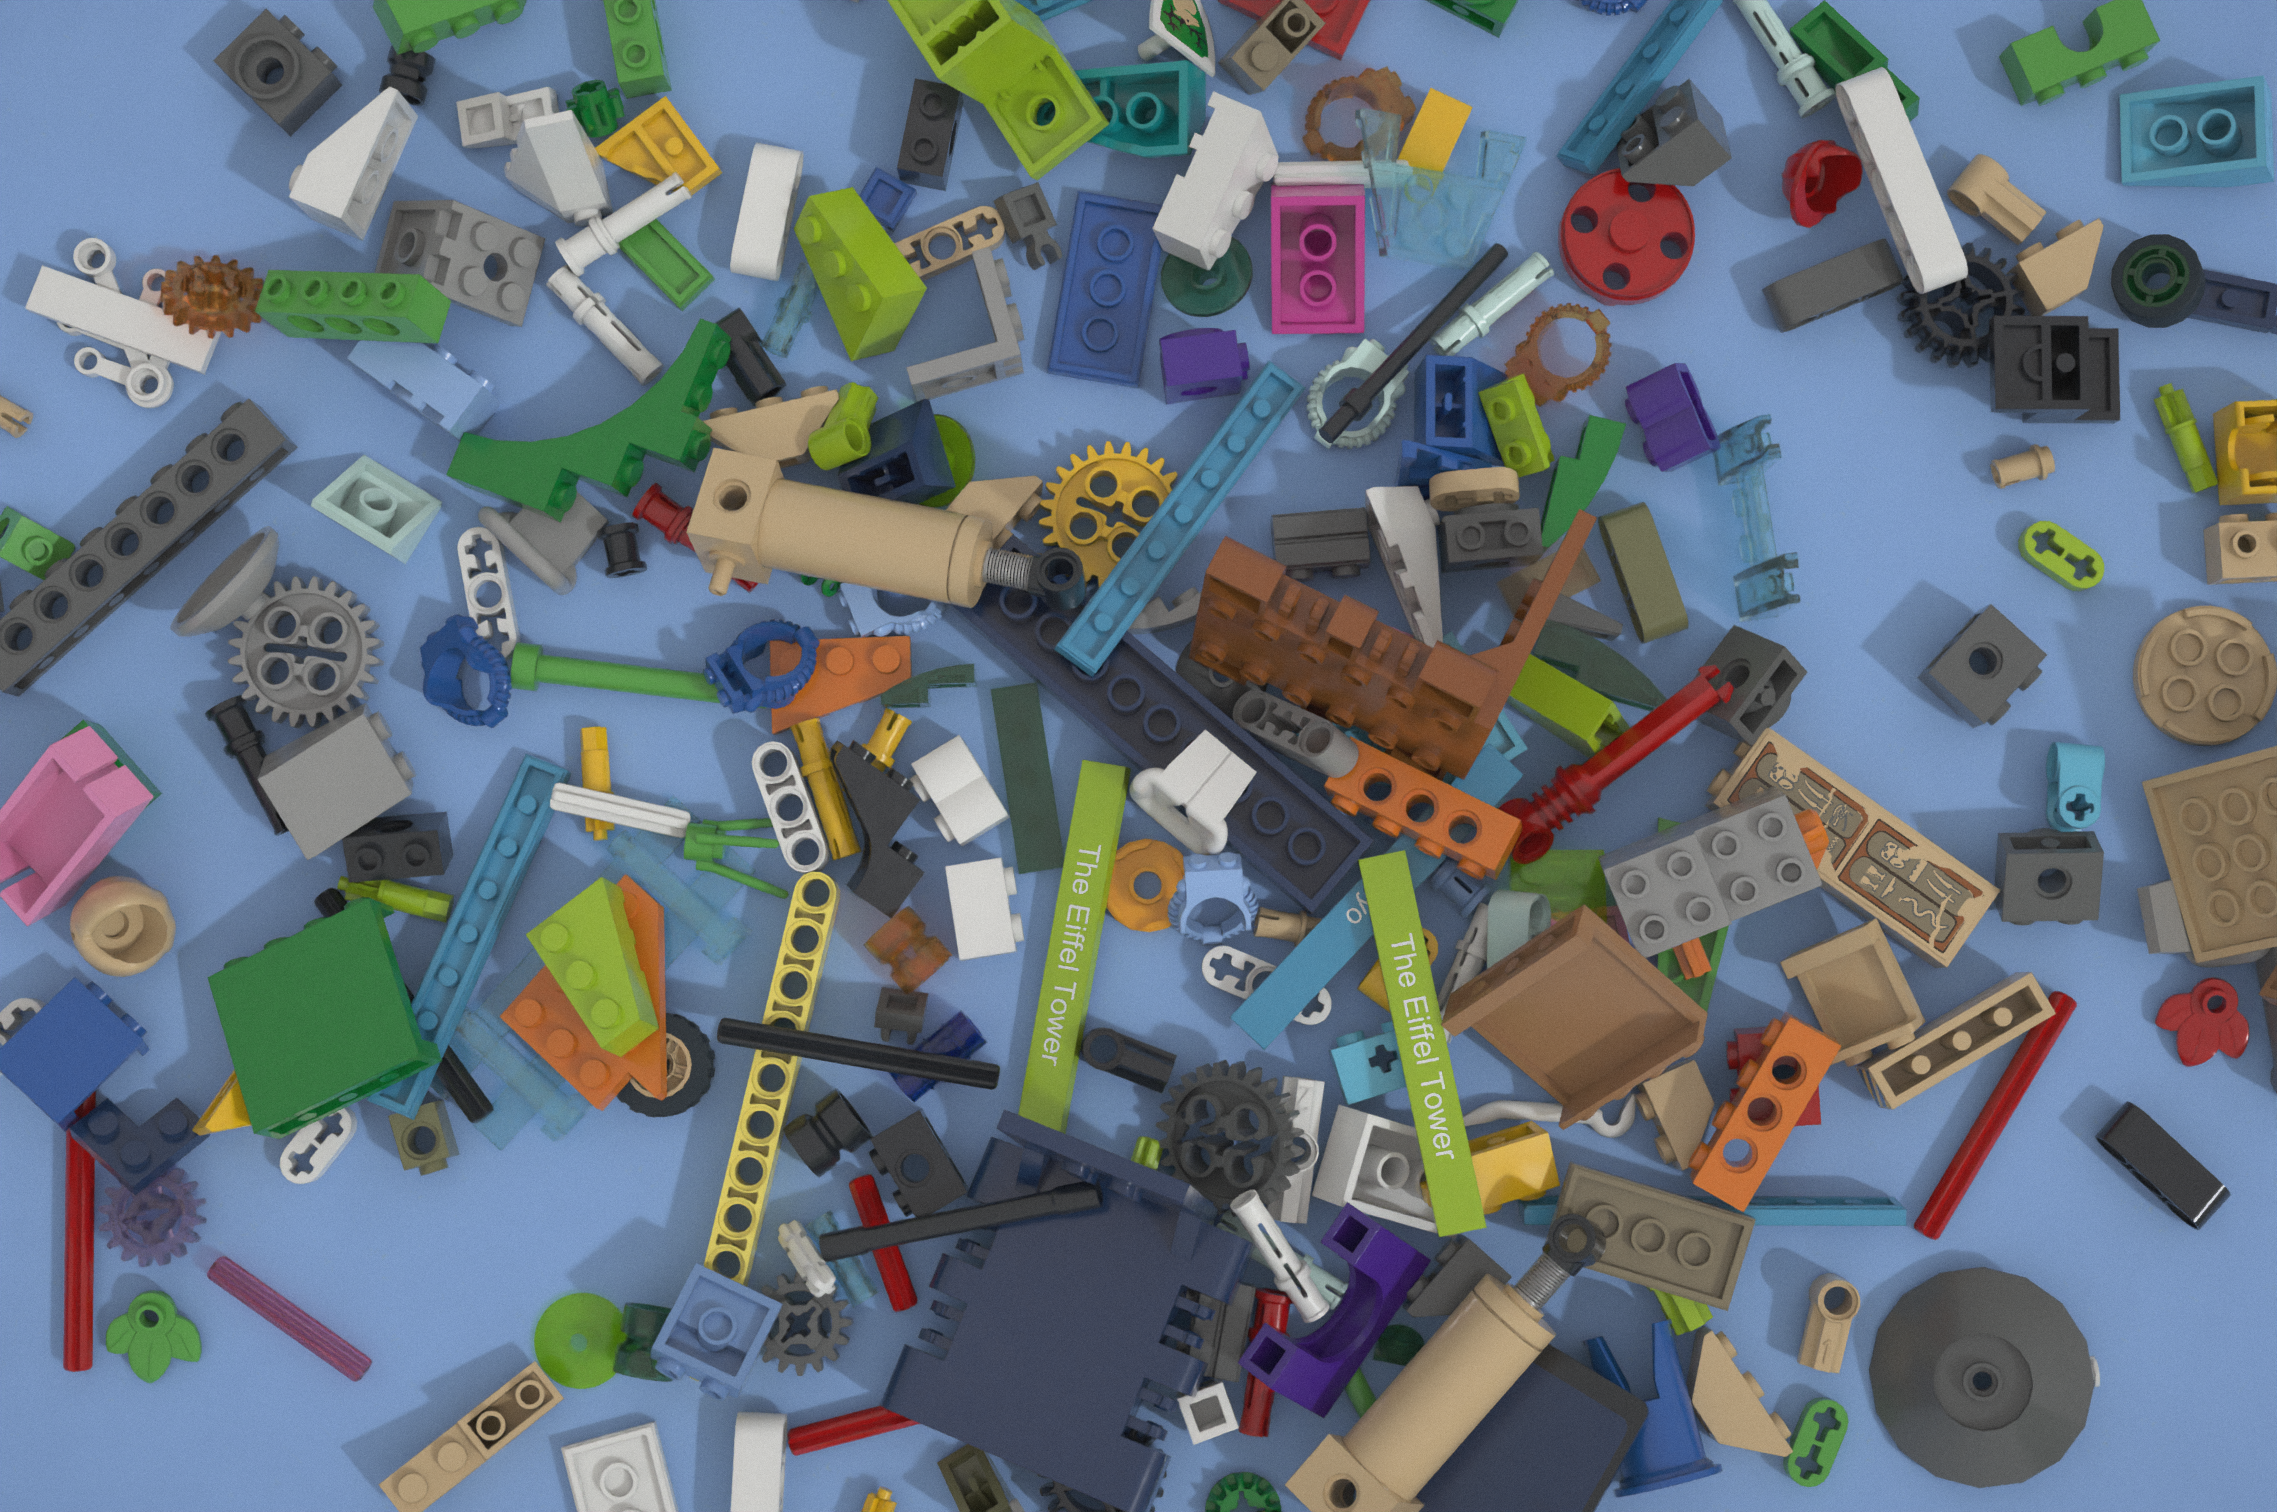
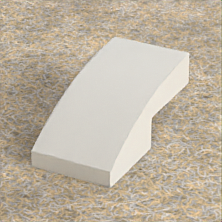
[456,87,559,148]

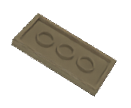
[1542,1162,1756,1311]

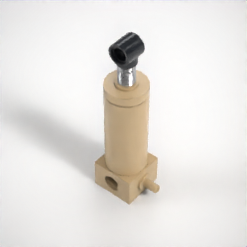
[687,447,1087,611]
[1285,1213,1606,1512]

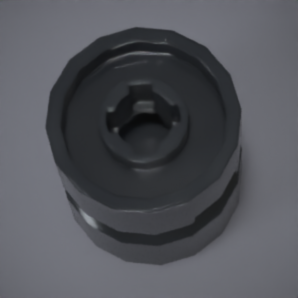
[783,1088,873,1178]

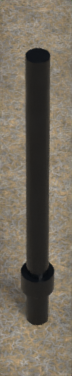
[1319,243,1508,443]

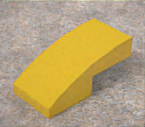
[1397,88,1472,198]

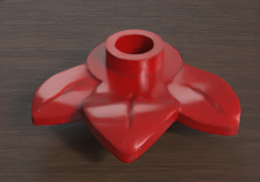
[2155,977,2249,1067]

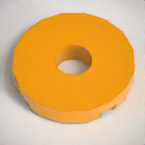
[1106,838,1184,933]

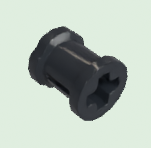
[596,522,647,578]

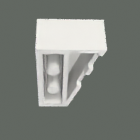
[1152,91,1279,271]

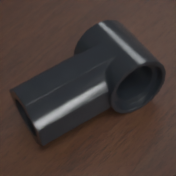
[715,307,787,406]
[1081,1027,1177,1094]

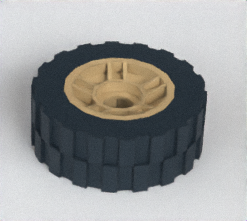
[616,1013,715,1118]

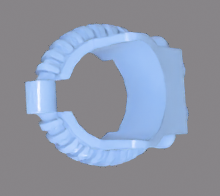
[837,583,947,638]
[1167,852,1258,945]

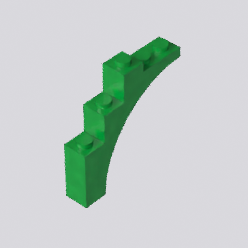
[446,318,731,523]

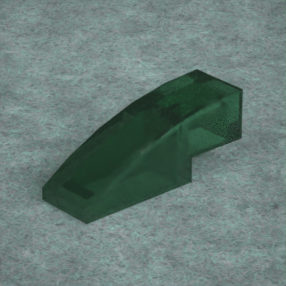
[1530,620,1667,712]

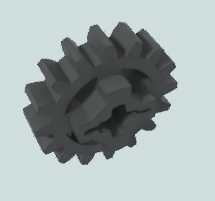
[761,1271,853,1376]

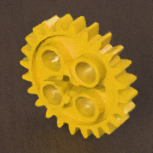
[1039,441,1178,588]

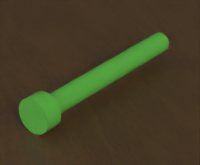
[511,642,766,709]

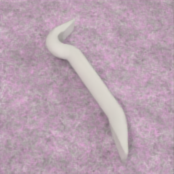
[1463,1093,1636,1138]

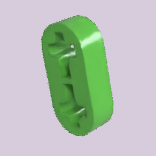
[1783,1397,1849,1487]

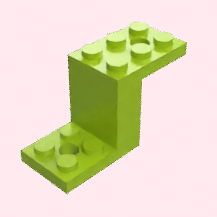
[887,0,1109,181]

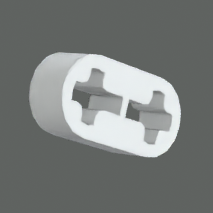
[280,1107,357,1184]

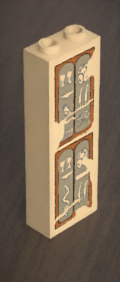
[1705,728,2000,968]

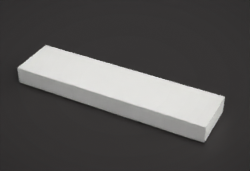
[25,265,221,375]

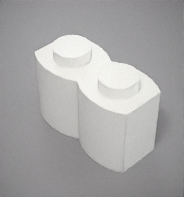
[909,735,1010,846]

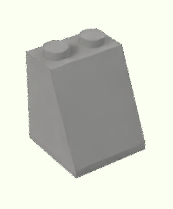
[258,703,416,860]

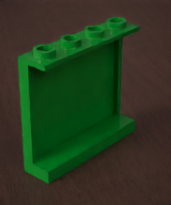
[207,897,442,1139]

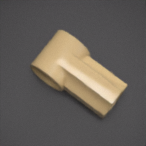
[1947,154,2046,245]
[1797,1273,1860,1373]

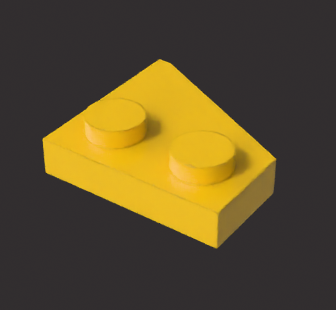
[595,96,723,195]

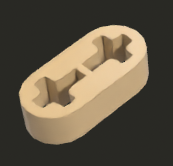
[1429,467,1520,511]

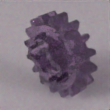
[98,1168,207,1267]

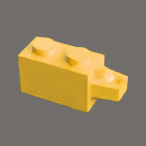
[1420,1121,1560,1215]

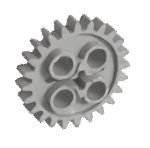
[228,576,384,729]

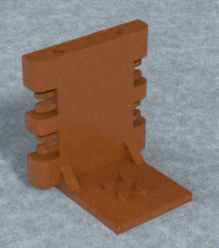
[1189,509,1597,781]

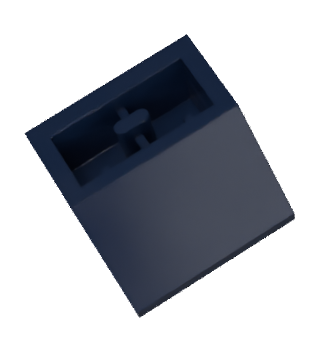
[838,399,956,505]

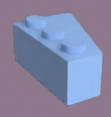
[347,340,501,442]

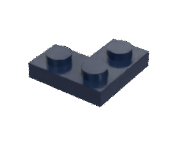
[69,1098,210,1196]

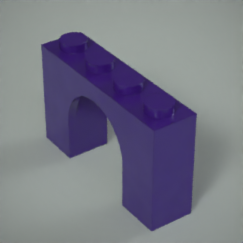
[1238,1202,1432,1418]

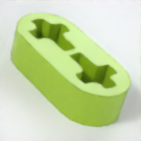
[2018,521,2104,591]

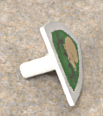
[1138,0,1215,77]

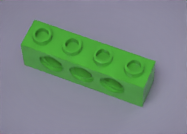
[603,0,672,99]
[255,270,451,343]

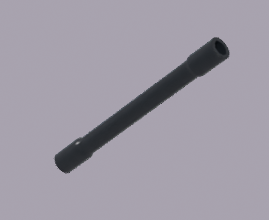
[819,1179,1104,1262]

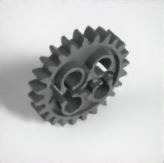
[1156,1060,1305,1217]

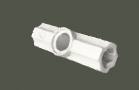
[1266,1076,1325,1224]

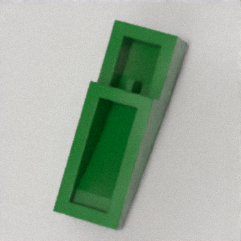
[1790,0,1920,122]
[1540,415,1626,553]

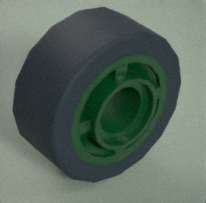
[2111,234,2205,328]

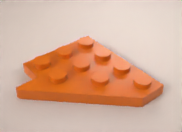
[500,874,667,1111]

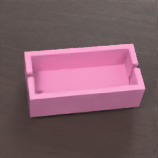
[0,726,154,927]

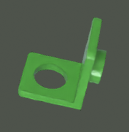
[0,506,75,580]

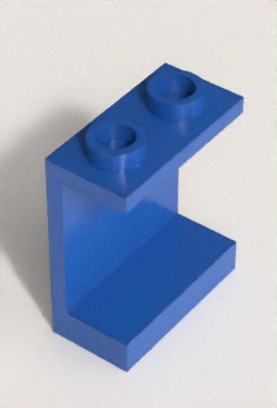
[0,977,150,1132]

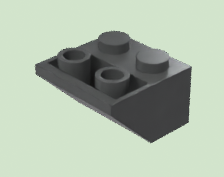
[1617,79,1732,186]

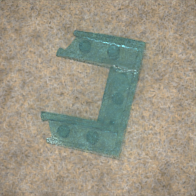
[1713,414,1800,622]

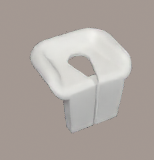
[1129,729,1256,855]

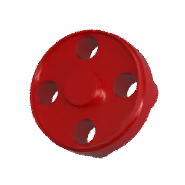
[1558,168,1695,306]

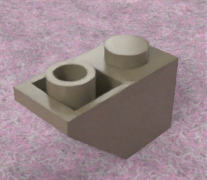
[1218,0,1326,95]

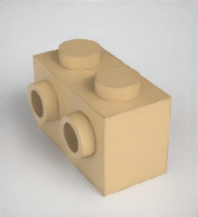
[2203,513,2277,585]

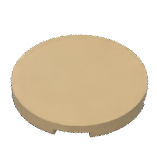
[2133,606,2277,746]

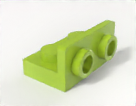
[1478,373,1555,478]

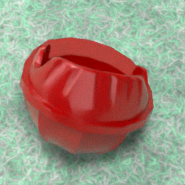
[1781,140,1863,228]

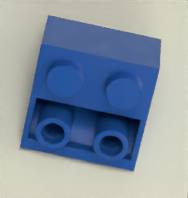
[1414,355,1507,466]

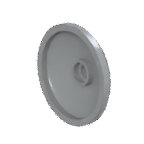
[170,526,279,637]

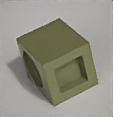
[388,1100,460,1176]

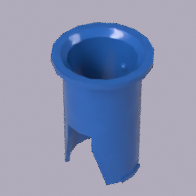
[1583,1319,1723,1497]

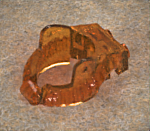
[1302,66,1416,161]
[1504,303,1612,407]

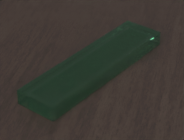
[991,682,1064,875]

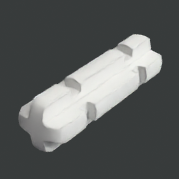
[778,1220,836,1297]

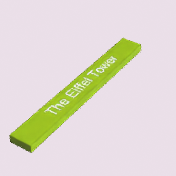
[1018,760,1131,1134]
[1358,850,1487,1237]

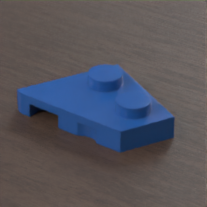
[1395,440,1492,500]

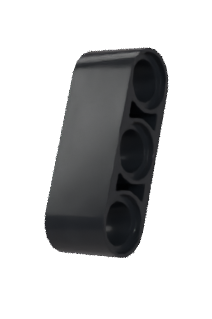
[2095,1101,2231,1230]

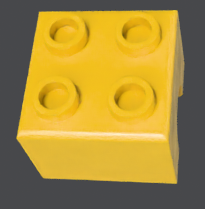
[2213,400,2277,505]

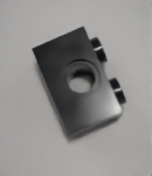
[897,78,964,191]
[342,812,453,883]
[868,1109,969,1217]

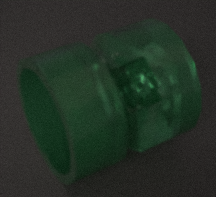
[612,1302,674,1382]

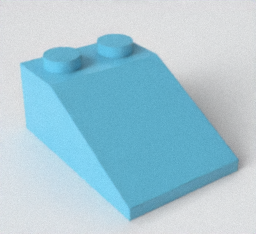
[2120,75,2274,187]

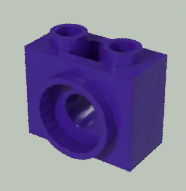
[1159,328,1250,404]

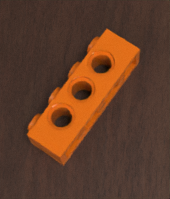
[1324,736,1523,880]
[1687,1011,1841,1212]

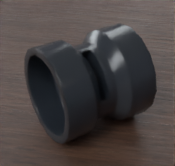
[379,45,436,106]

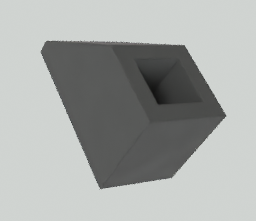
[1402,1236,1512,1317]

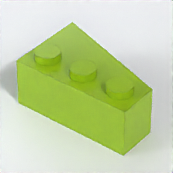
[793,187,927,361]
[526,877,659,1057]

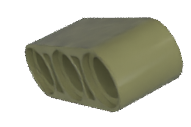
[1598,502,1689,644]

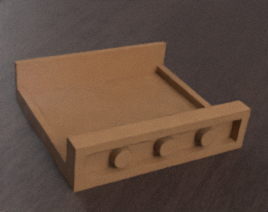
[1441,904,1708,1130]

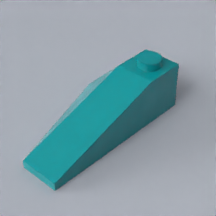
[1037,60,1206,158]

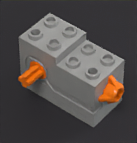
[1598,786,1829,980]

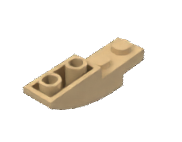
[379,1361,564,1512]

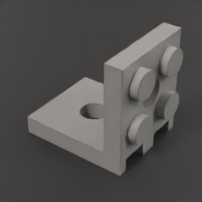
[375,200,545,327]
[906,247,1025,402]

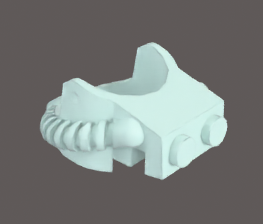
[1306,339,1409,449]

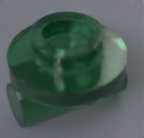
[1373,1324,1425,1366]

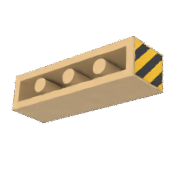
[1855,972,2056,1110]

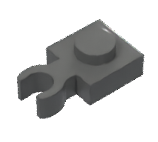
[994,182,1062,270]

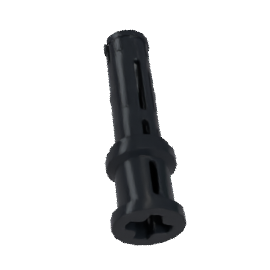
[205,695,289,836]

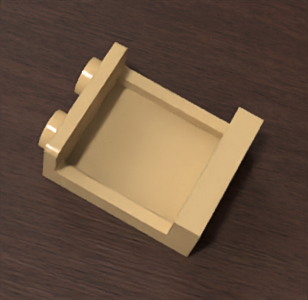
[1780,918,1926,1067]

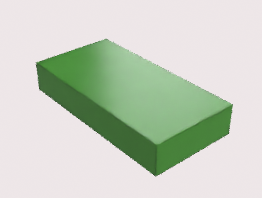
[619,219,715,311]

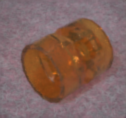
[863,906,953,995]

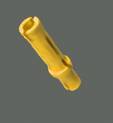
[790,718,862,861]

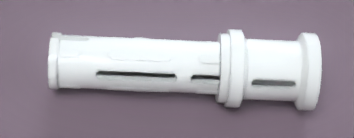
[555,172,692,277]

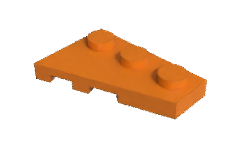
[770,636,912,735]

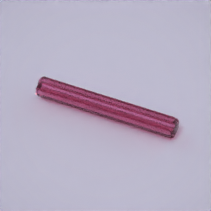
[207,1256,372,1382]

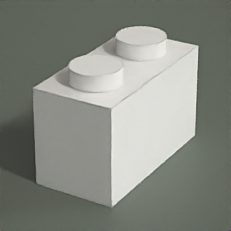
[945,858,1024,961]

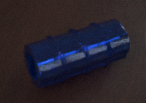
[889,1010,988,1103]

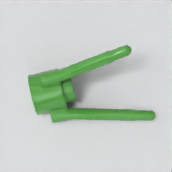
[684,818,789,899]

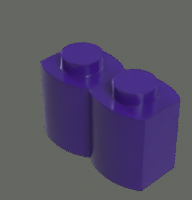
[1625,363,1721,472]

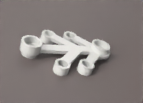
[57,238,188,408]

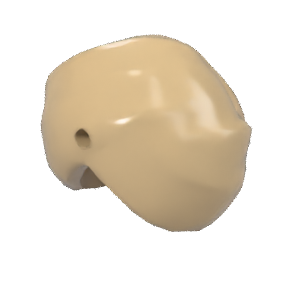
[70,876,176,977]

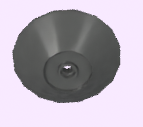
[1869,1267,2095,1488]

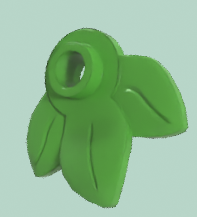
[106,1290,202,1383]

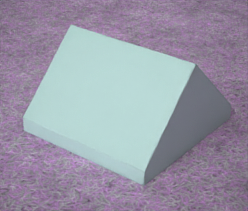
[311,455,442,564]

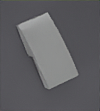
[1127,587,1202,634]

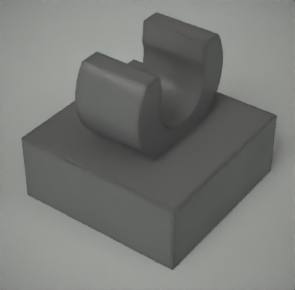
[874,987,928,1045]

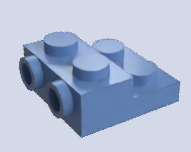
[650,1263,783,1401]

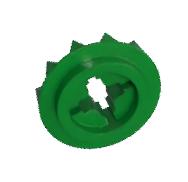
[1205,1472,1281,1512]

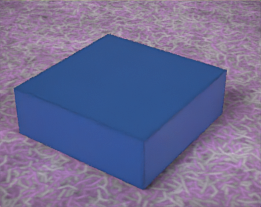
[859,167,917,232]

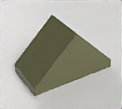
[937,1444,1015,1512]

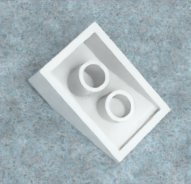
[289,87,418,241]
[1312,1104,1457,1239]

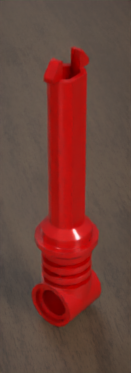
[1498,665,1734,864]

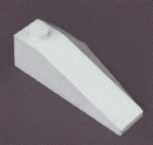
[504,110,613,226]

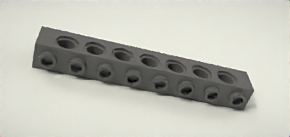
[0,399,298,697]

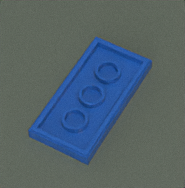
[1047,191,1163,389]

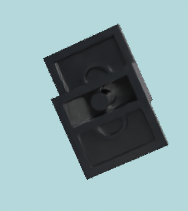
[1989,316,2120,424]

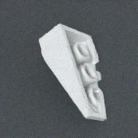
[1365,486,1443,648]

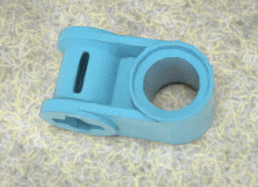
[2046,742,2105,832]

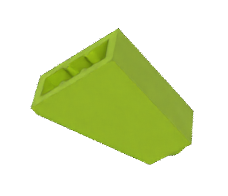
[1506,654,1630,759]

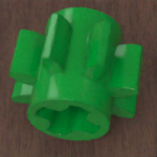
[565,80,625,138]

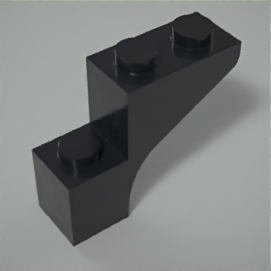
[829,740,925,919]

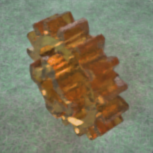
[161,255,264,339]

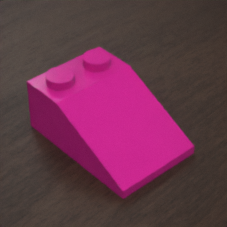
[1271,184,1365,334]

